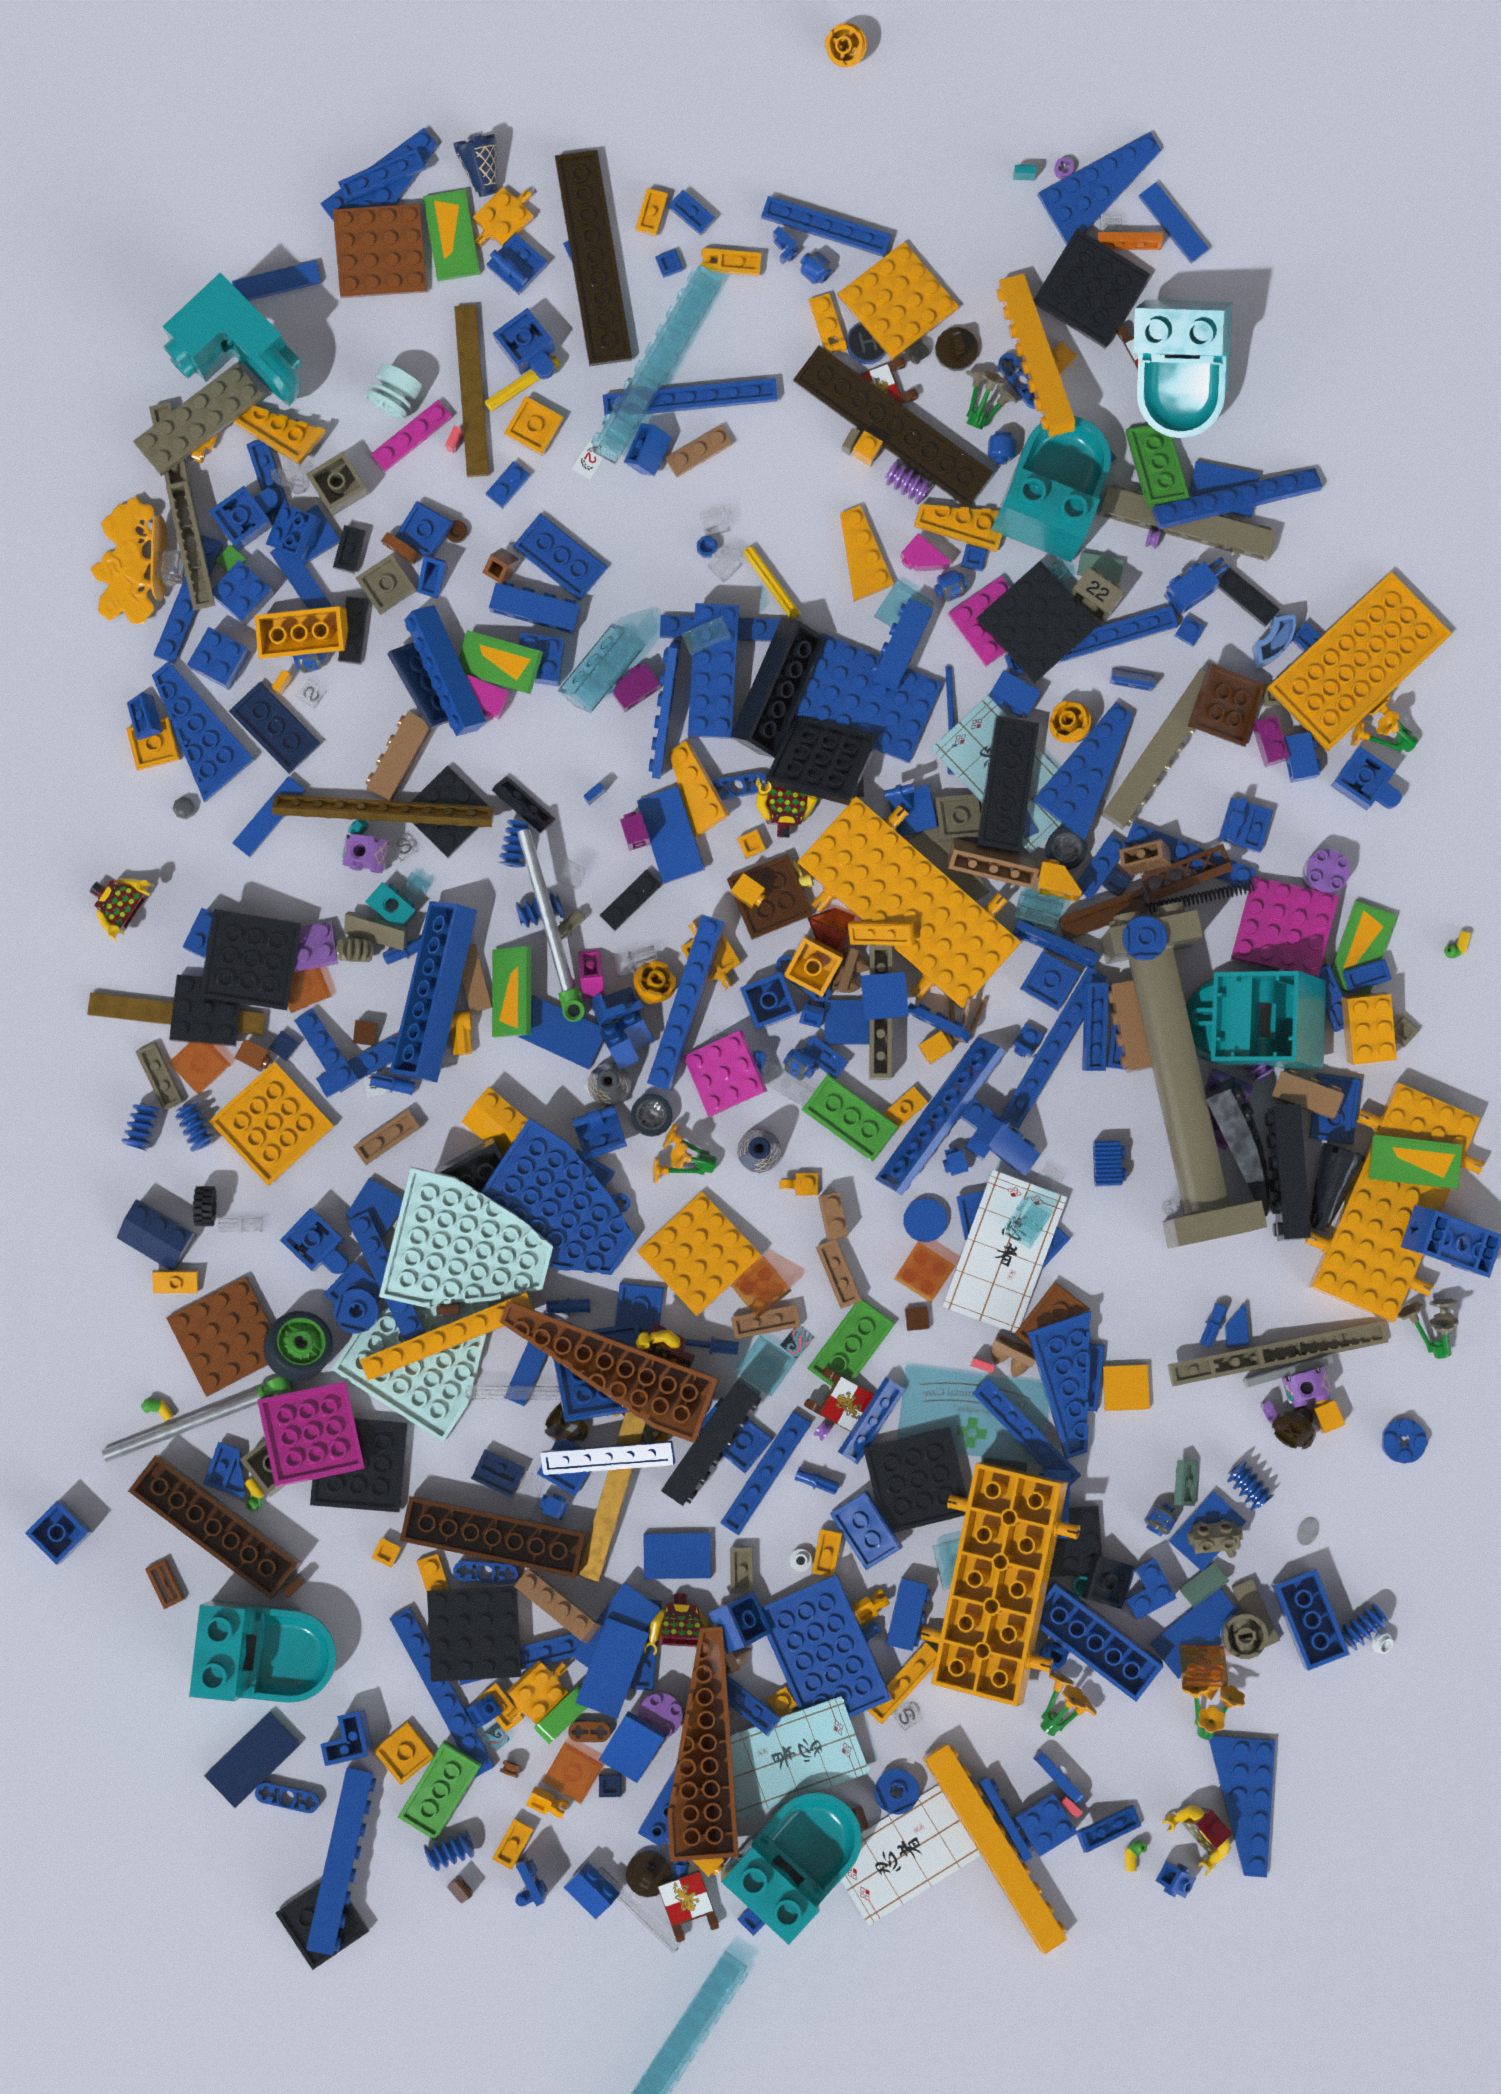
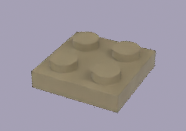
[356,554,416,615]
[933,794,981,842]

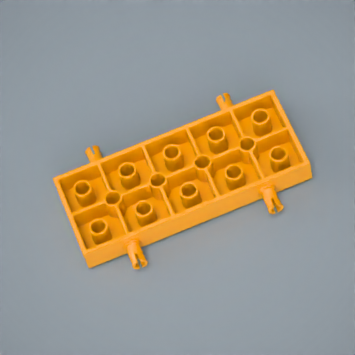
[797,796,1021,1009]
[1305,1083,1485,1323]
[921,1462,1080,1707]

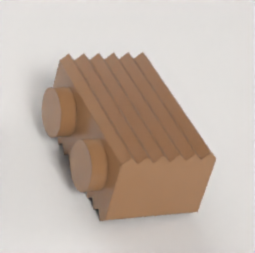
[1119,839,1172,876]
[818,1192,849,1241]

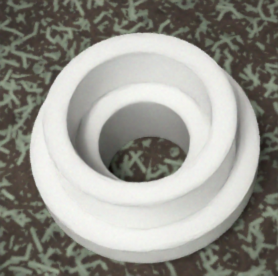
[789,1549,812,1572]
[1372,1632,1393,1654]

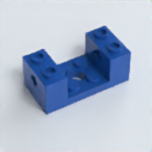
[1401,1205,1501,1278]

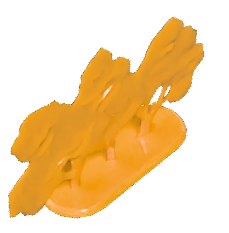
[90,496,167,624]

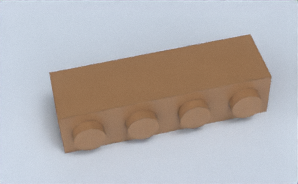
[366,711,433,801]
[947,838,1039,889]
[1108,980,1152,1073]
[514,1568,602,1644]

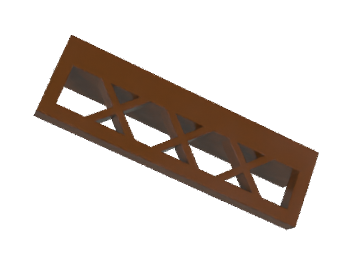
[1141,844,1233,902]
[1058,887,1148,939]

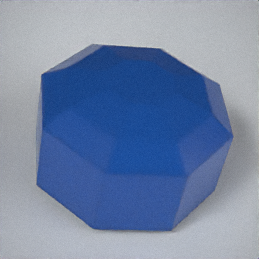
[697,536,717,558]

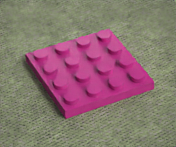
[1231,876,1339,978]
[257,1381,364,1488]

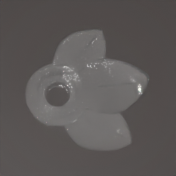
[270,456,314,494]

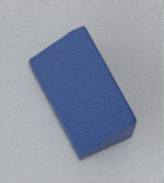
[1109,668,1155,691]
[127,692,163,740]

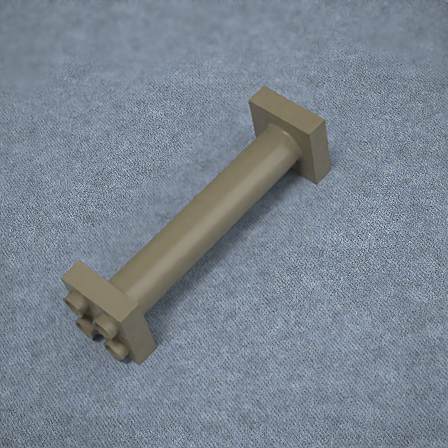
[1100,902,1267,1249]

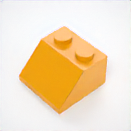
[1034,859,1082,902]
[783,933,843,996]

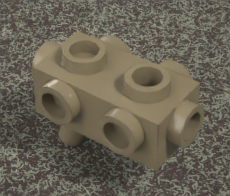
[1187,1519,1243,1558]

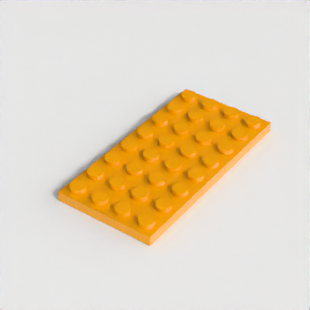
[1267,571,1452,752]

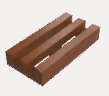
[145,1559,185,1609]

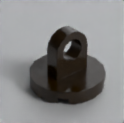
[935,327,978,371]
[545,1404,588,1443]
[1272,1406,1316,1449]
[625,1851,671,1897]

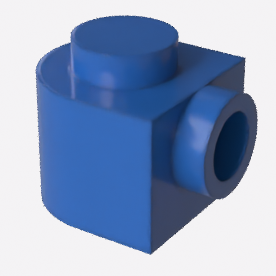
[942,1147,968,1176]
[539,1493,568,1520]
[1039,1642,1069,1672]

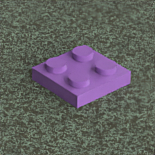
[294,921,338,972]

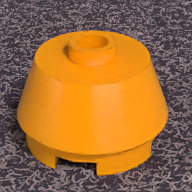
[825,23,867,67]
[1048,701,1091,743]
[633,960,676,1004]

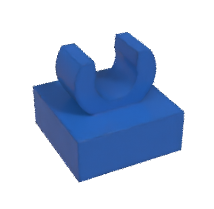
[799,1000,825,1028]

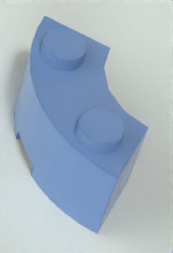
[1252,614,1296,669]

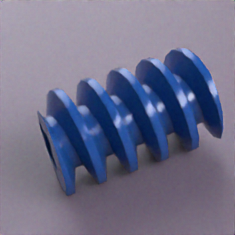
[498,820,534,868]
[515,892,564,928]
[175,1101,215,1152]
[121,1103,161,1151]
[1227,1460,1274,1511]
[1341,1603,1389,1651]
[424,1830,474,1871]

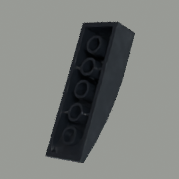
[1206,1077,1270,1216]

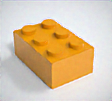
[1341,992,1397,1065]

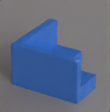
[590,987,643,1027]

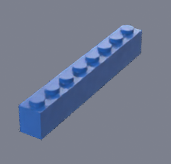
[647,915,726,1091]
[306,1767,377,1956]

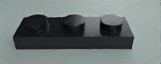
[1217,568,1280,627]
[338,596,369,665]
[492,776,555,833]
[599,869,662,931]

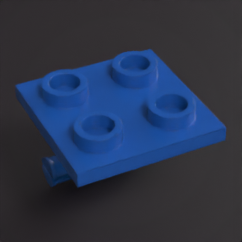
[884,783,938,836]

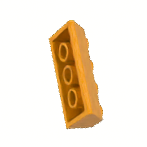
[254,606,348,659]
[461,1086,527,1156]

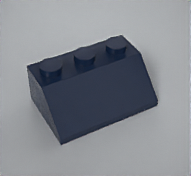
[117,1199,197,1270]

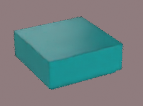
[1013,165,1036,181]

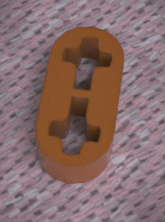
[380,532,421,564]
[568,1721,611,1742]

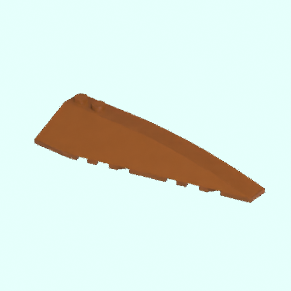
[500,1301,720,1443]
[667,1627,739,1862]

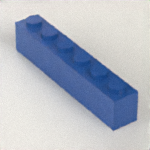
[404,605,487,736]

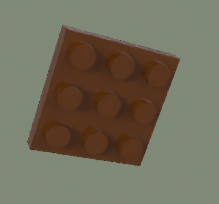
[1188,664,1267,747]
[727,854,813,940]

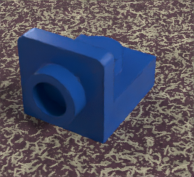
[773,226,798,264]
[1011,1023,1044,1058]
[465,1694,502,1729]

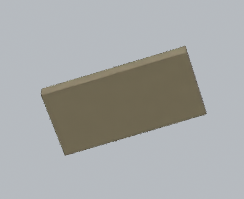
[908,828,990,902]

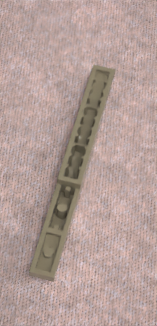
[149,402,215,611]
[1167,1321,1388,1386]

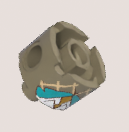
[1220,1612,1268,1659]

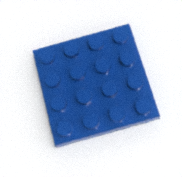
[553,1323,640,1422]

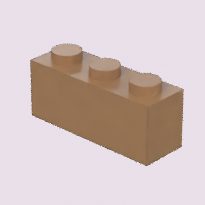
[1272,1069,1345,1121]

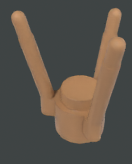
[950,997,988,1043]

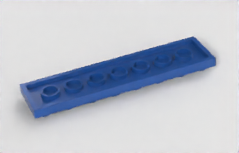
[875,1036,1005,1195]

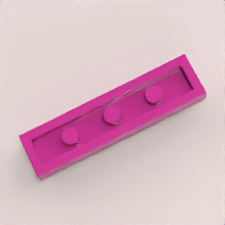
[371,400,452,472]

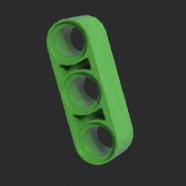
[534,1683,587,1744]

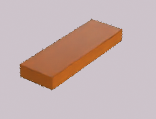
[1097,232,1163,250]

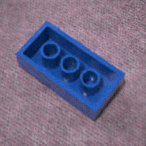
[1271,1568,1350,1671]

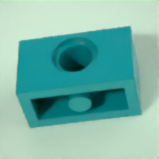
[365,882,417,927]

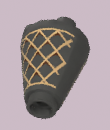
[588,1063,632,1107]

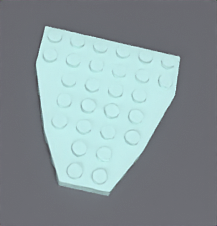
[379,1167,553,1307]
[331,1301,490,1442]

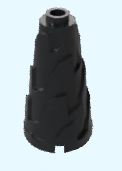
[1310,1142,1366,1231]

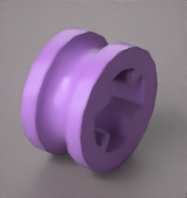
[1054,157,1074,179]
[1145,527,1161,549]
[813,1419,833,1441]

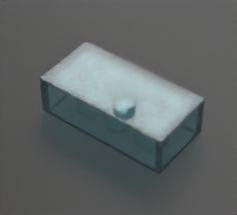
[557,623,646,713]

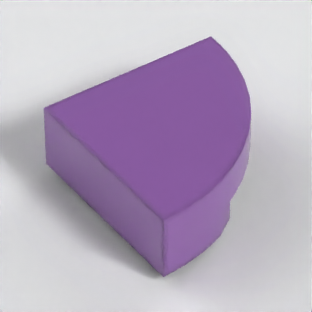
[1260,1400,1277,1424]

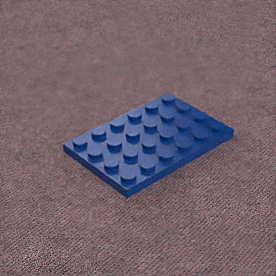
[794,633,943,764]
[761,1574,892,1718]

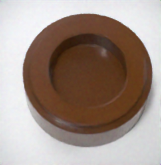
[447,520,468,543]

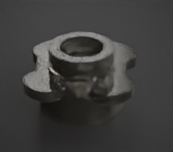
[905,338,930,364]

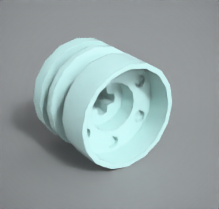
[364,363,422,419]

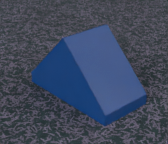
[417,554,448,598]

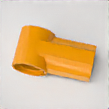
[449,1011,472,1055]

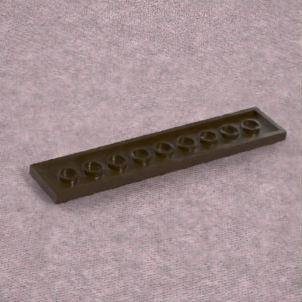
[555,150,632,367]
[793,345,994,507]

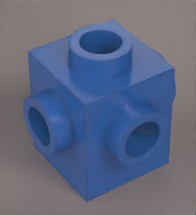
[1155,1861,1196,1898]

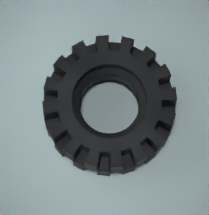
[193,1186,217,1226]

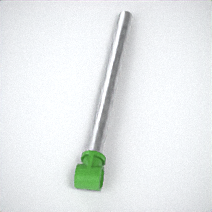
[517,828,586,1022]
[102,1377,294,1462]

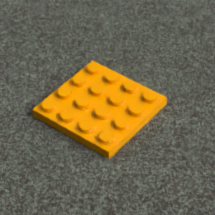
[837,242,959,361]
[209,1061,335,1186]
[637,1191,762,1317]

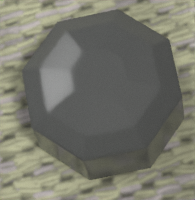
[173,797,196,820]

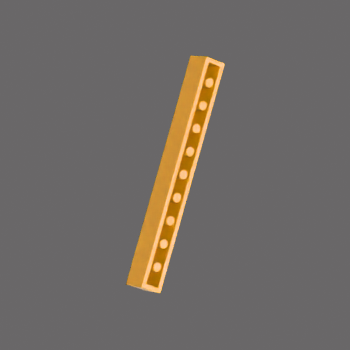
[922,1743,1067,1954]

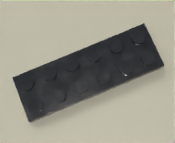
[976,716,1039,853]

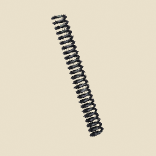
[1145,881,1255,915]

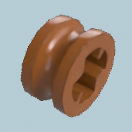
[500,1760,522,1778]

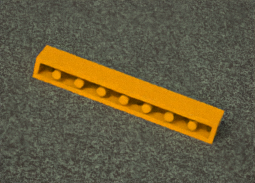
[996,273,1075,437]
[360,1292,535,1381]

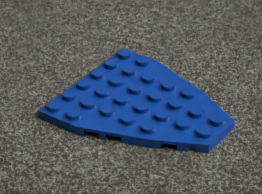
[480,1117,636,1275]

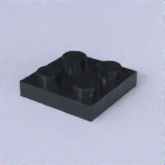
[1082,1554,1134,1609]

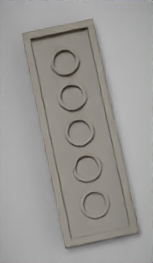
[133,363,264,476]

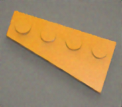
[232,406,326,465]
[913,504,1002,552]
[840,505,894,602]
[669,740,730,838]

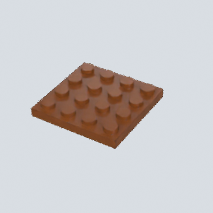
[333,204,427,298]
[166,1276,272,1397]

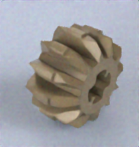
[336,938,374,962]

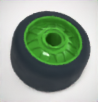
[263,1311,333,1381]

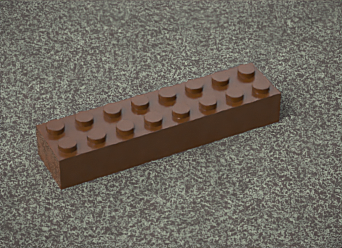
[128,1454,301,1600]
[400,1496,586,1578]

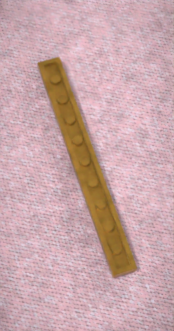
[272,794,494,827]

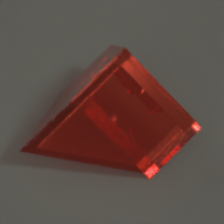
[807,908,855,952]

